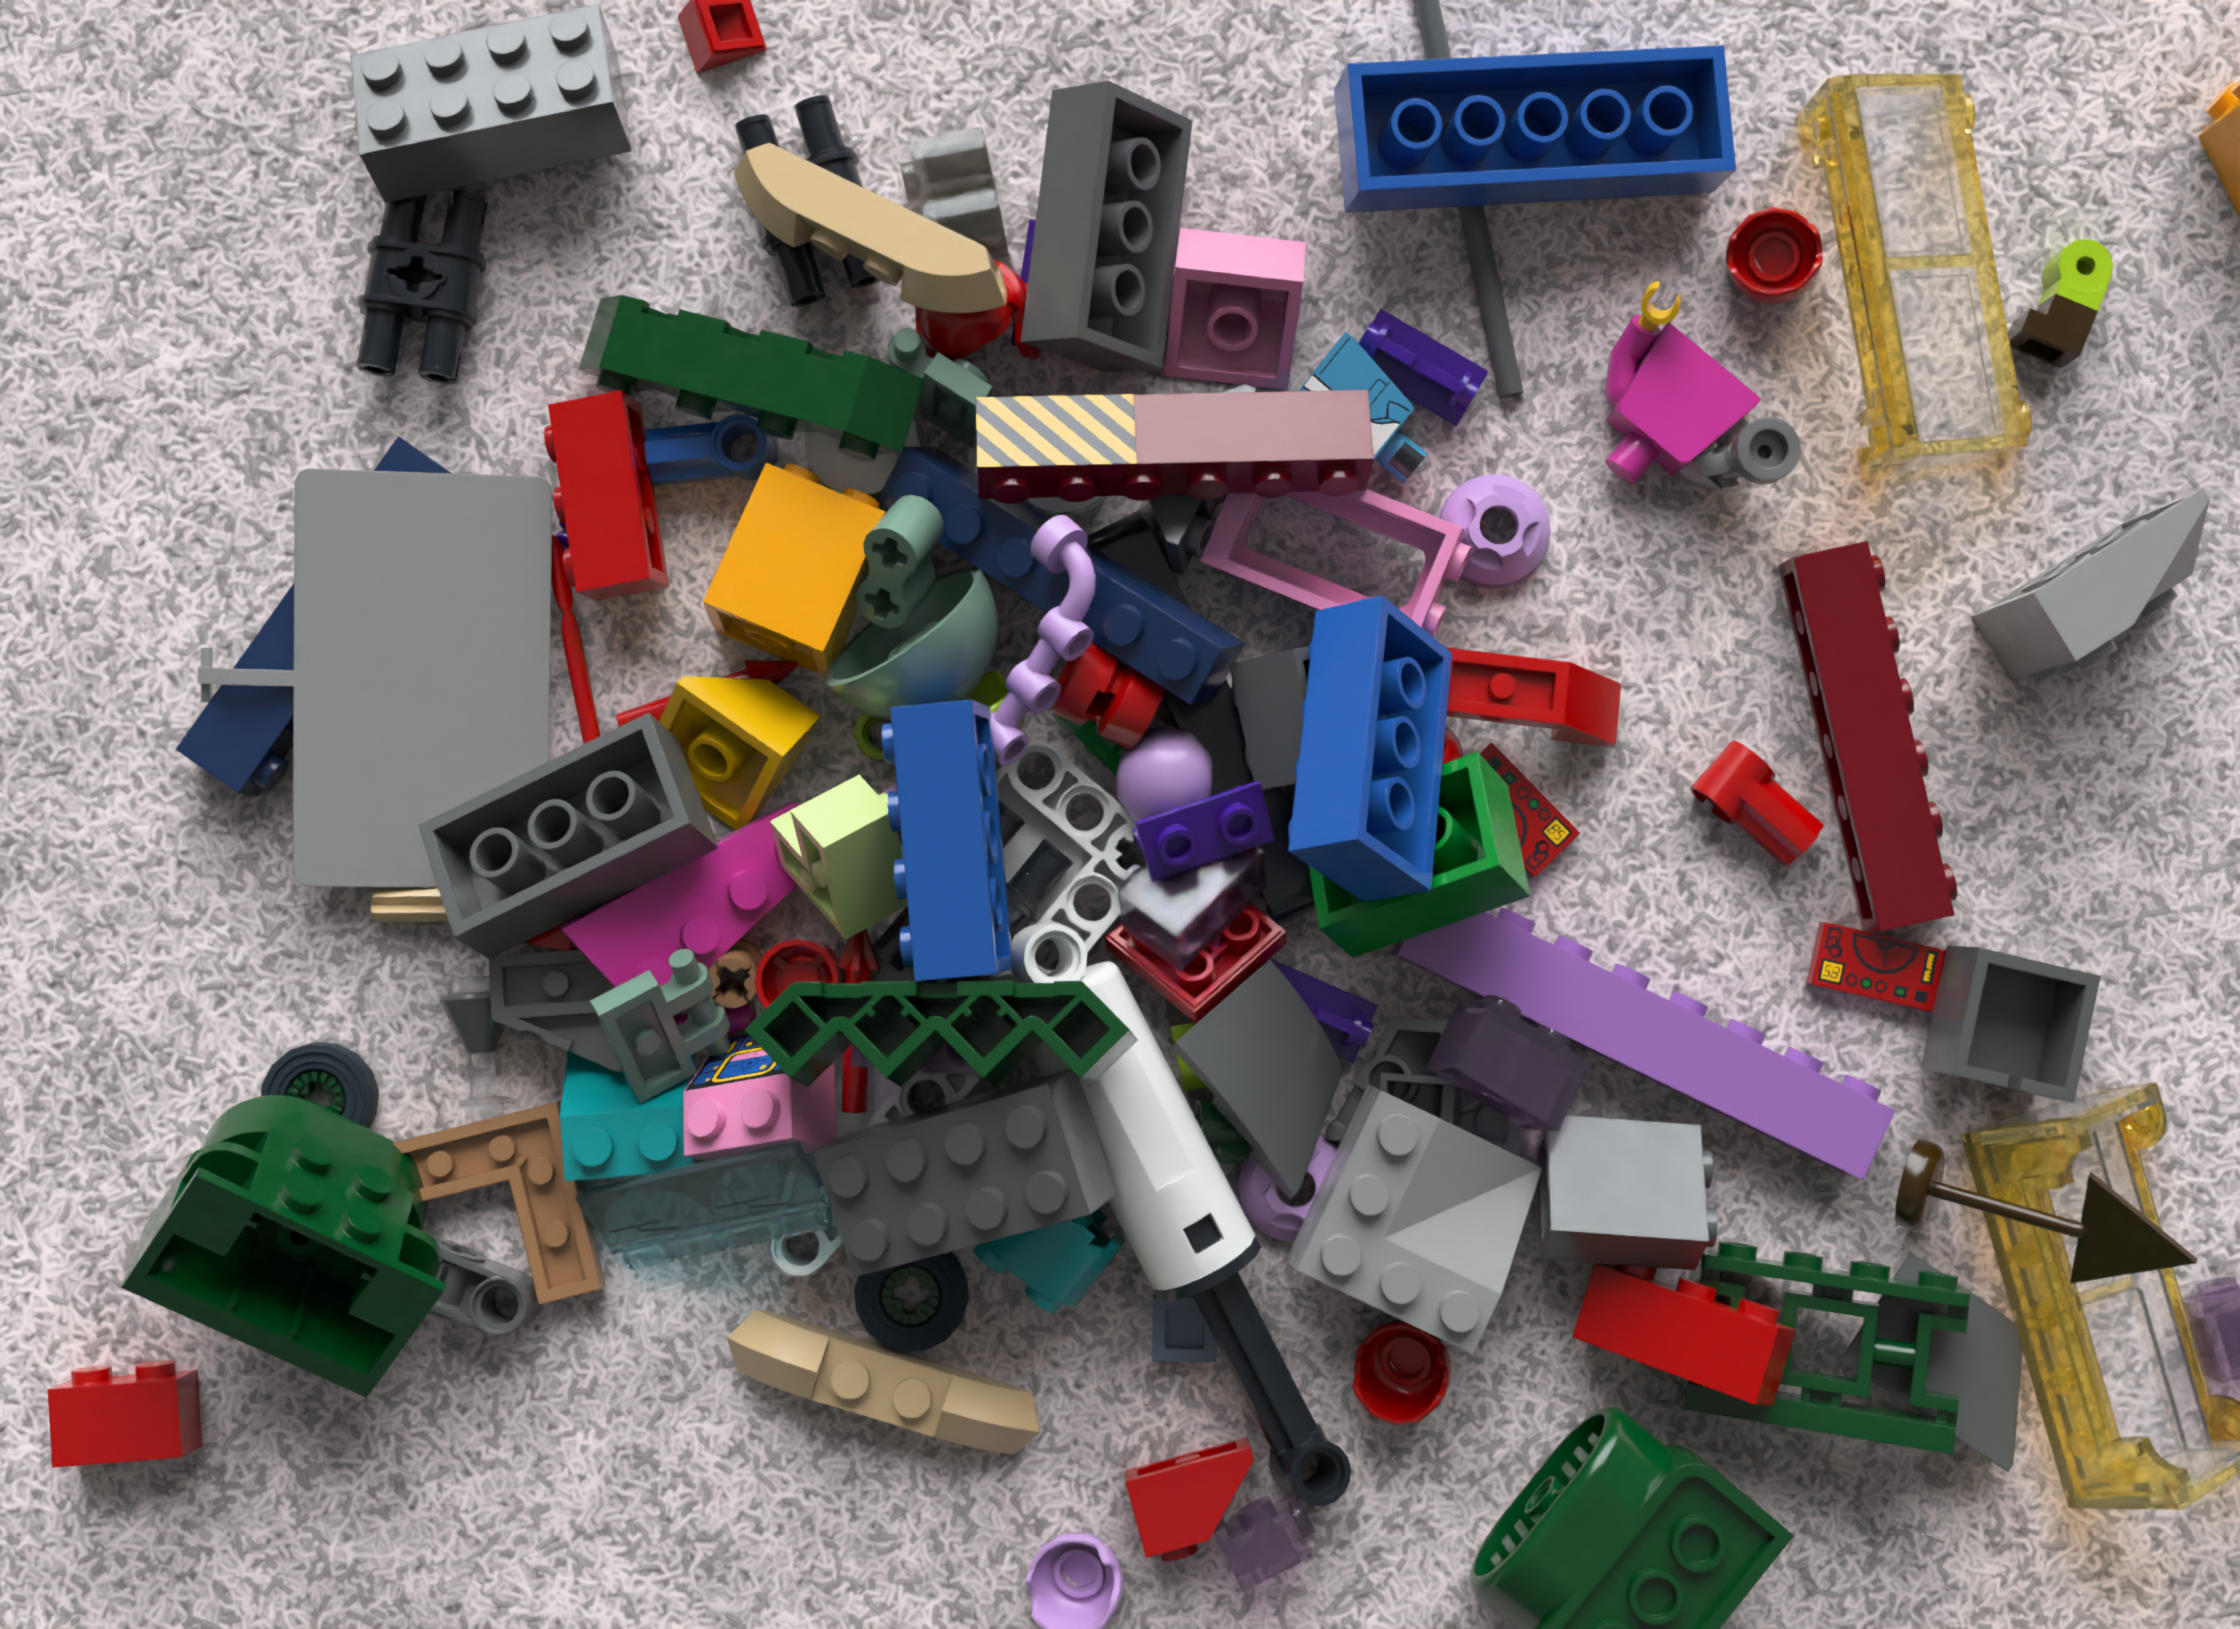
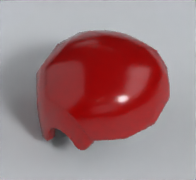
[1726,207,1823,305]
[1352,1319,1451,1426]

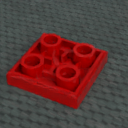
[1105,865,1287,1024]

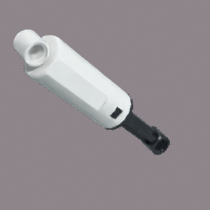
[1011,924,1351,1506]

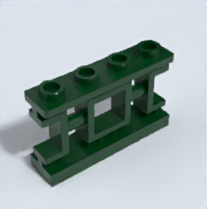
[1684,1241,1971,1455]

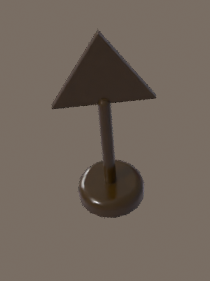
[1895,1139,2198,1284]

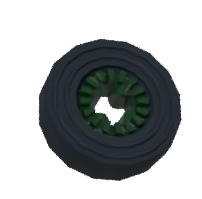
[261,1042,379,1128]
[854,1252,969,1352]

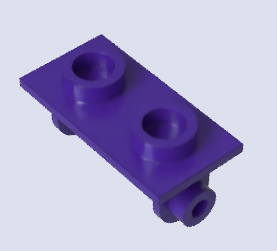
[1358,308,1489,426]
[1131,780,1275,882]
[1254,959,1378,1063]

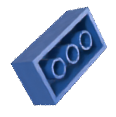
[1288,595,1452,902]
[882,699,1014,981]

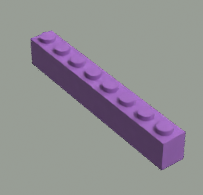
[1392,908,1896,1180]

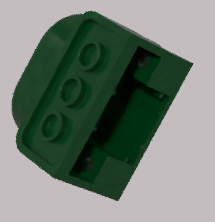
[121,1095,446,1398]
[1469,1407,1794,1629]

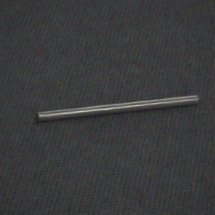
[1413,0,1524,399]

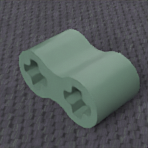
[856,495,944,629]

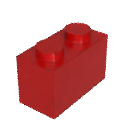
[47,1360,202,1468]

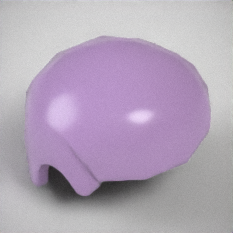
[1116,726,1213,822]
[1025,1532,1123,1629]

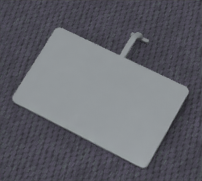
[198,469,552,888]

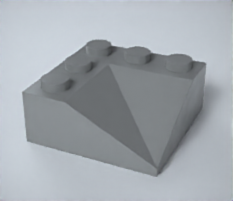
[1971,488,2210,682]
[1286,1084,1542,1354]

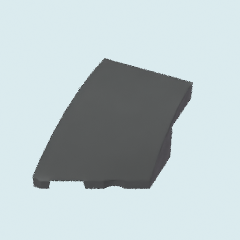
[1172,959,1343,1199]
[1325,1016,1531,1156]
[1840,1252,2024,1472]

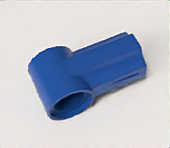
[644,414,778,486]

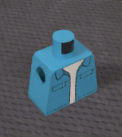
[1299,331,1428,483]

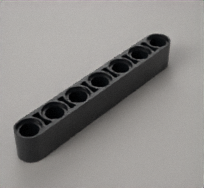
[1087,510,1315,926]

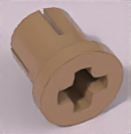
[707,938,763,1008]

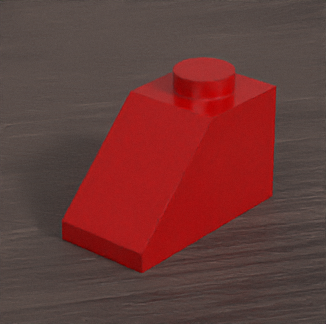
[1125,1437,1254,1562]

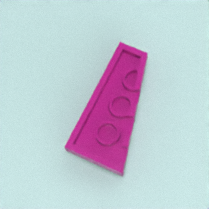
[558,801,799,988]

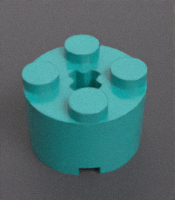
[973,1208,1125,1314]

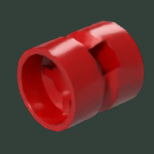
[1048,642,1165,751]
[755,939,846,1009]

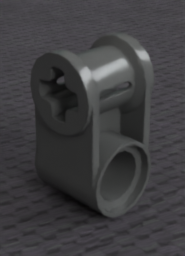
[429,1239,542,1335]

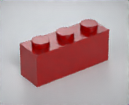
[544,390,669,601]
[1572,1263,1796,1405]

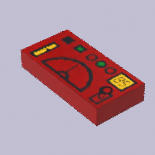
[1479,742,1580,877]
[1806,922,1946,1012]

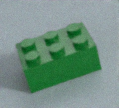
[1309,752,1530,958]

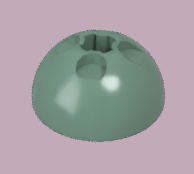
[824,567,999,721]

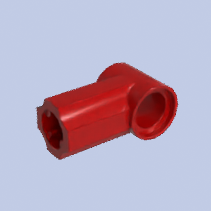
[1690,740,1824,866]

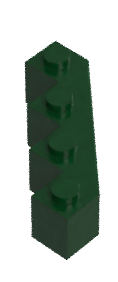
[578,295,925,461]
[745,981,1138,1087]

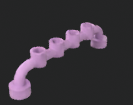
[884,515,1096,833]

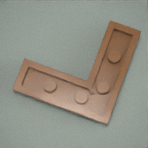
[393,1100,606,1305]

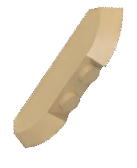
[734,143,1007,313]
[727,1309,1040,1455]

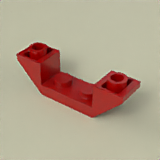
[1446,647,1621,747]

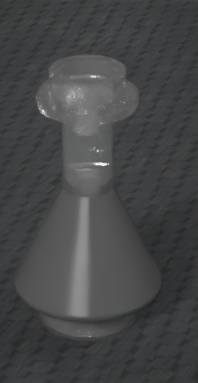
[439,976,510,1118]

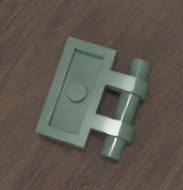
[888,328,993,450]
[590,949,731,1103]

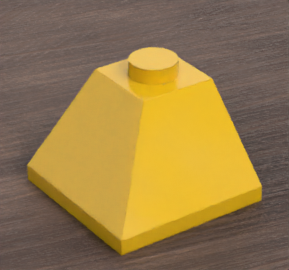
[659,676,820,830]

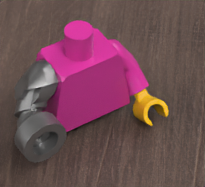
[1604,281,1801,490]

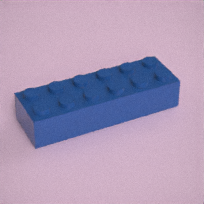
[1334,45,1736,213]

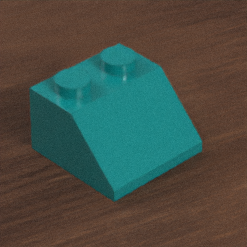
[560,1052,705,1181]

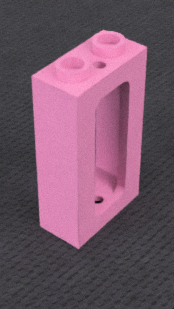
[1200,489,1471,638]

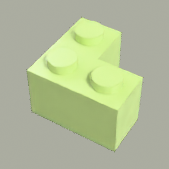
[770,775,908,940]

